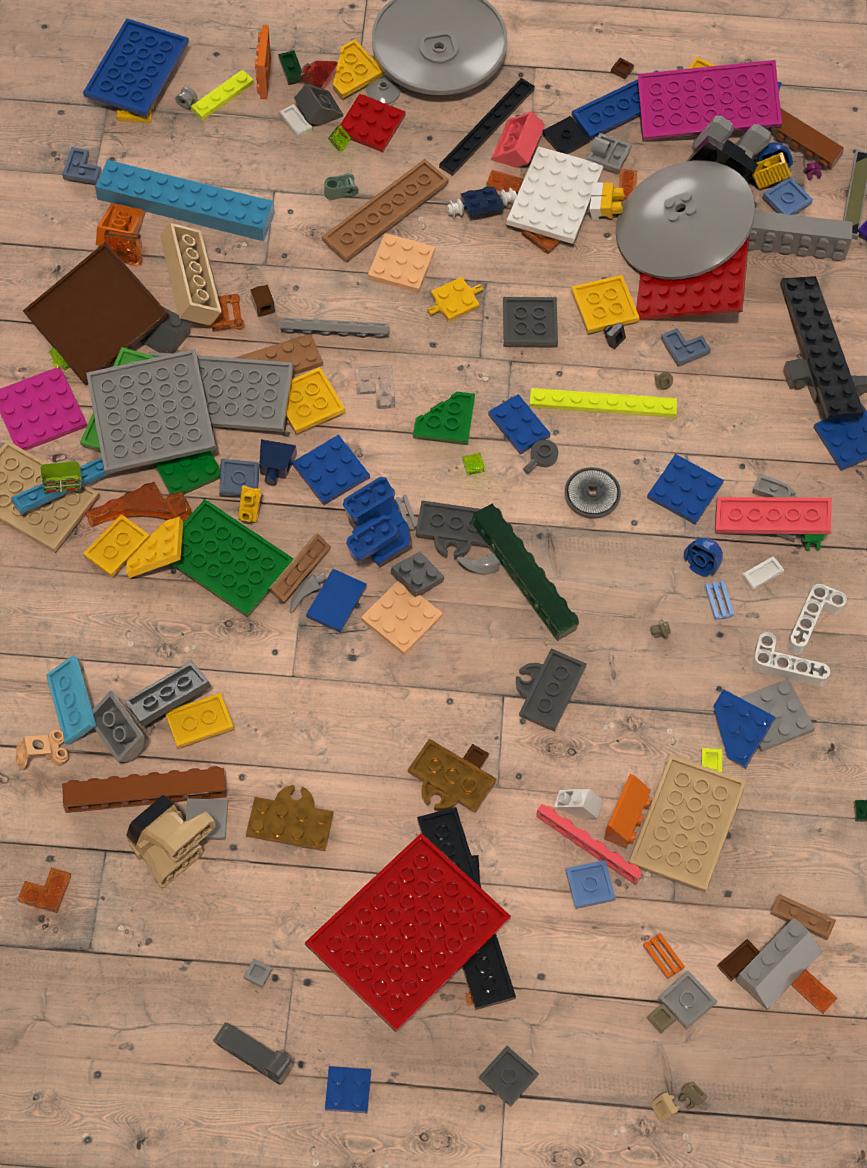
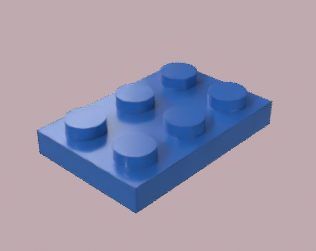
[488,394,551,454]

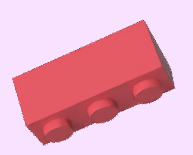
[491,111,545,168]

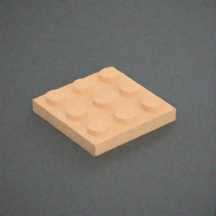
[368,233,435,293]
[361,580,443,655]

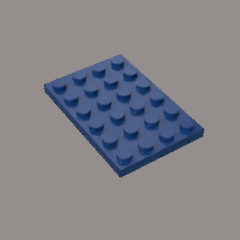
[83,18,189,117]

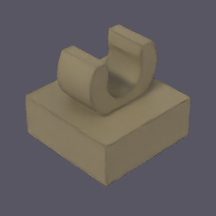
[679,1082,708,1109]

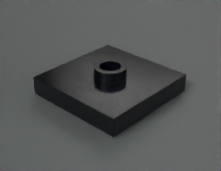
[542,116,590,154]

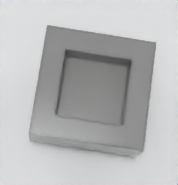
[244,958,272,988]

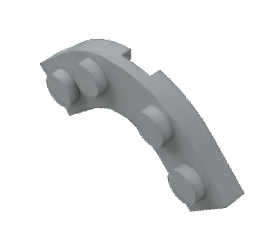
[753,474,797,542]

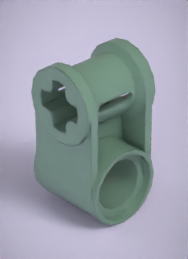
[324,173,359,200]

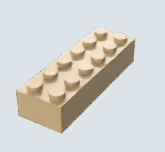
[160,223,221,326]

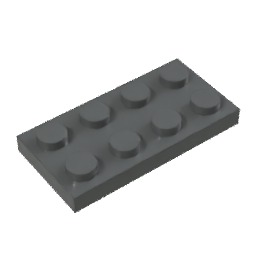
[124,661,211,726]

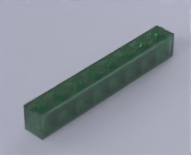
[471,503,579,641]

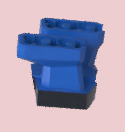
[343,477,412,568]

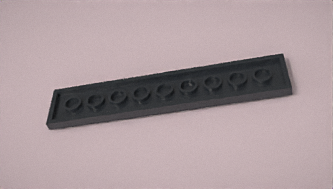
[781,276,864,420]
[417,807,516,1010]

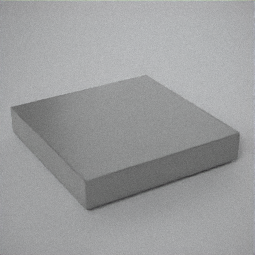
[186,798,228,840]
[658,971,717,1030]

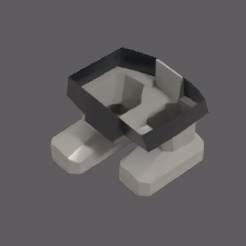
[686,116,772,180]

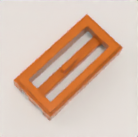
[643,933,685,979]

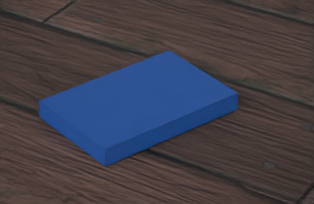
[306,569,367,633]

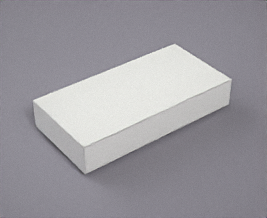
[279,104,312,138]
[742,556,785,591]

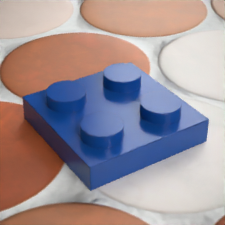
[325,1066,371,1114]

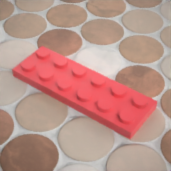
[716,497,832,534]

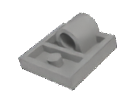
[587,133,632,174]

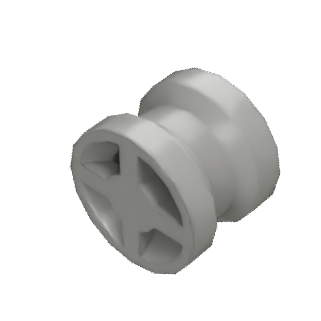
[175,86,197,109]

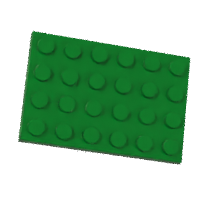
[170,499,294,617]

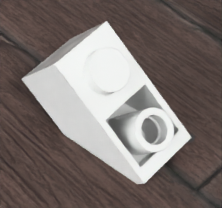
[553,789,603,819]

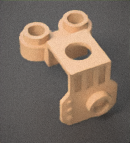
[16,730,68,770]

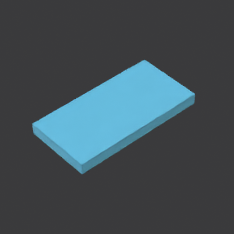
[46,656,96,744]

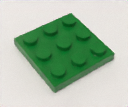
[153,451,220,500]

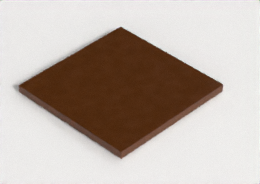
[23,242,170,386]

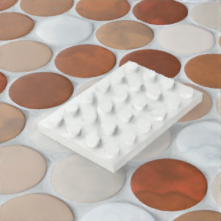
[506,146,604,244]

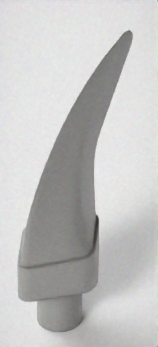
[457,553,506,574]
[290,572,327,613]

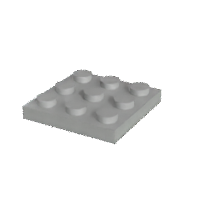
[740,679,815,752]

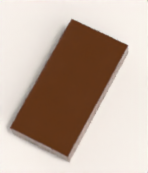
[717,939,760,982]

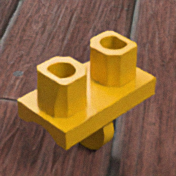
[238,485,262,522]

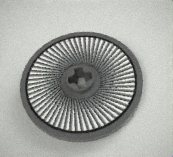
[564,467,621,518]

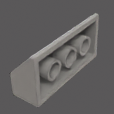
[736,918,822,1010]

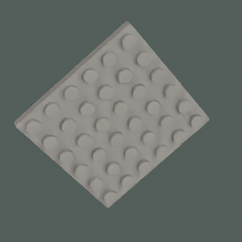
[86,349,216,474]

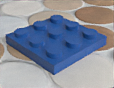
[813,404,867,471]
[292,435,370,506]
[647,454,724,525]

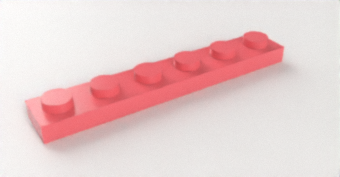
[536,804,642,885]

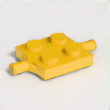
[427,277,483,322]

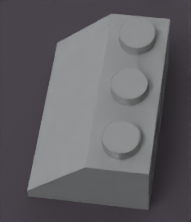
[92,691,145,762]

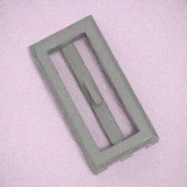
[395,495,417,531]

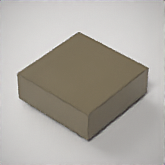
[647,1003,677,1034]

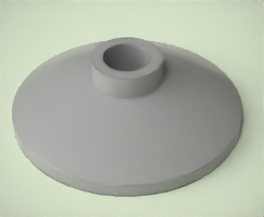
[366,77,400,104]

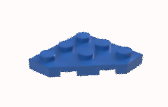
[714,689,776,769]

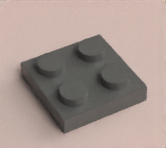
[390,552,444,597]
[479,1046,539,1107]

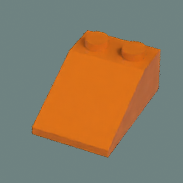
[96,203,146,253]

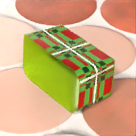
[40,461,81,494]

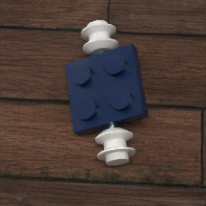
[447,186,517,218]

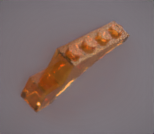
[86,482,192,528]

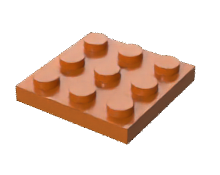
[255,25,271,99]

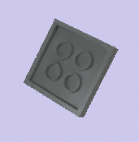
[503,297,558,347]

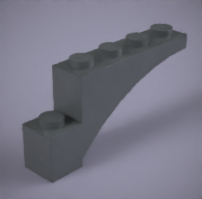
[783,358,867,404]

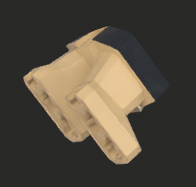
[126,795,216,888]

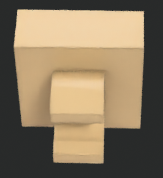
[650,1092,680,1123]

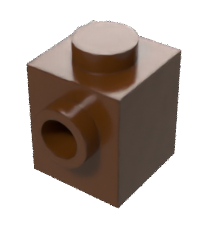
[250,284,275,316]

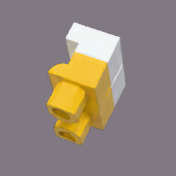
[590,182,624,220]

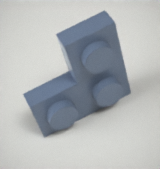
[62,147,101,185]
[661,328,711,366]

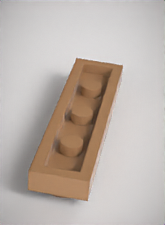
[269,534,331,602]

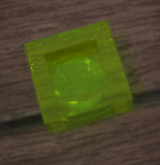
[328,126,351,151]
[49,348,69,372]
[462,452,485,476]

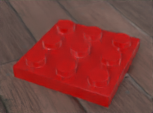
[337,93,406,153]

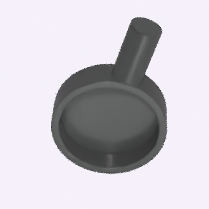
[523,440,559,474]

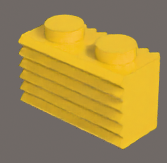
[752,152,791,189]

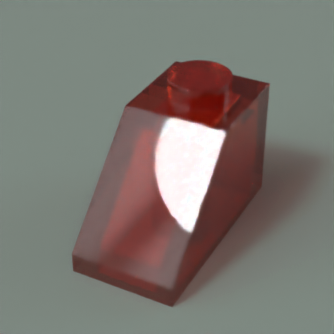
[299,61,338,88]

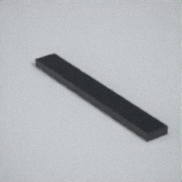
[439,78,535,176]

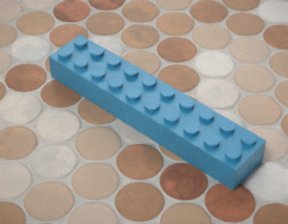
[95,160,275,241]

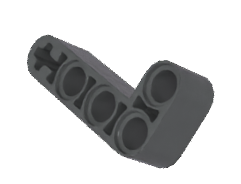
[213,1022,293,1085]

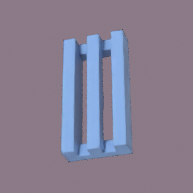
[705,580,734,620]

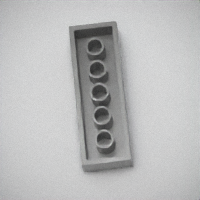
[748,211,853,260]

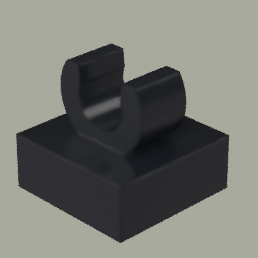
[603,323,626,349]

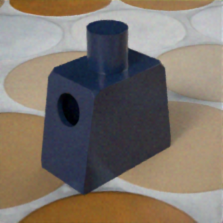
[259,439,297,485]

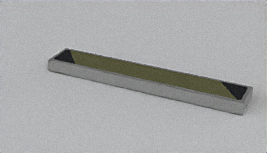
[843,150,867,239]

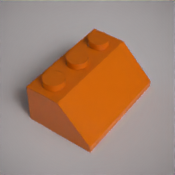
[604,773,652,849]

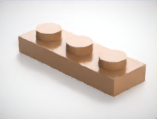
[770,894,836,940]

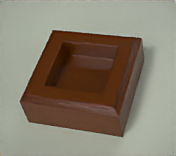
[611,58,634,79]
[463,744,489,769]

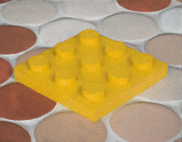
[571,275,640,334]
[286,367,345,434]

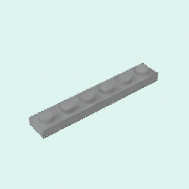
[279,317,389,337]

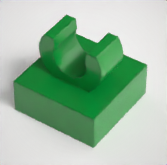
[801,534,824,551]

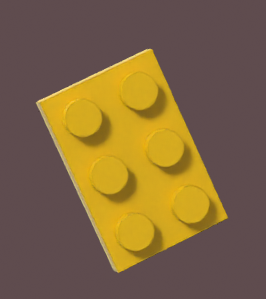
[83,514,150,578]
[165,692,234,749]

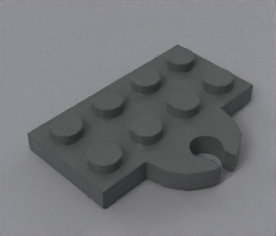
[416,500,496,559]
[515,648,587,731]

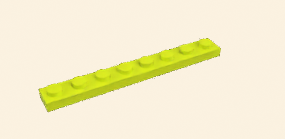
[529,388,677,418]

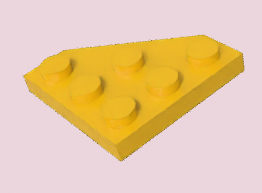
[333,39,384,99]
[126,516,183,578]

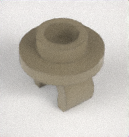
[654,371,673,390]
[650,619,671,639]

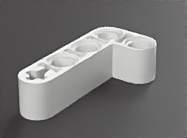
[788,584,847,655]
[752,632,830,687]

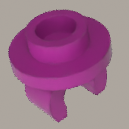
[804,162,822,180]

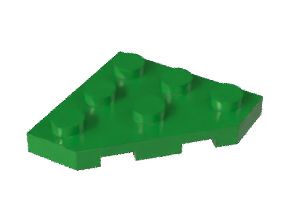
[413,391,475,444]

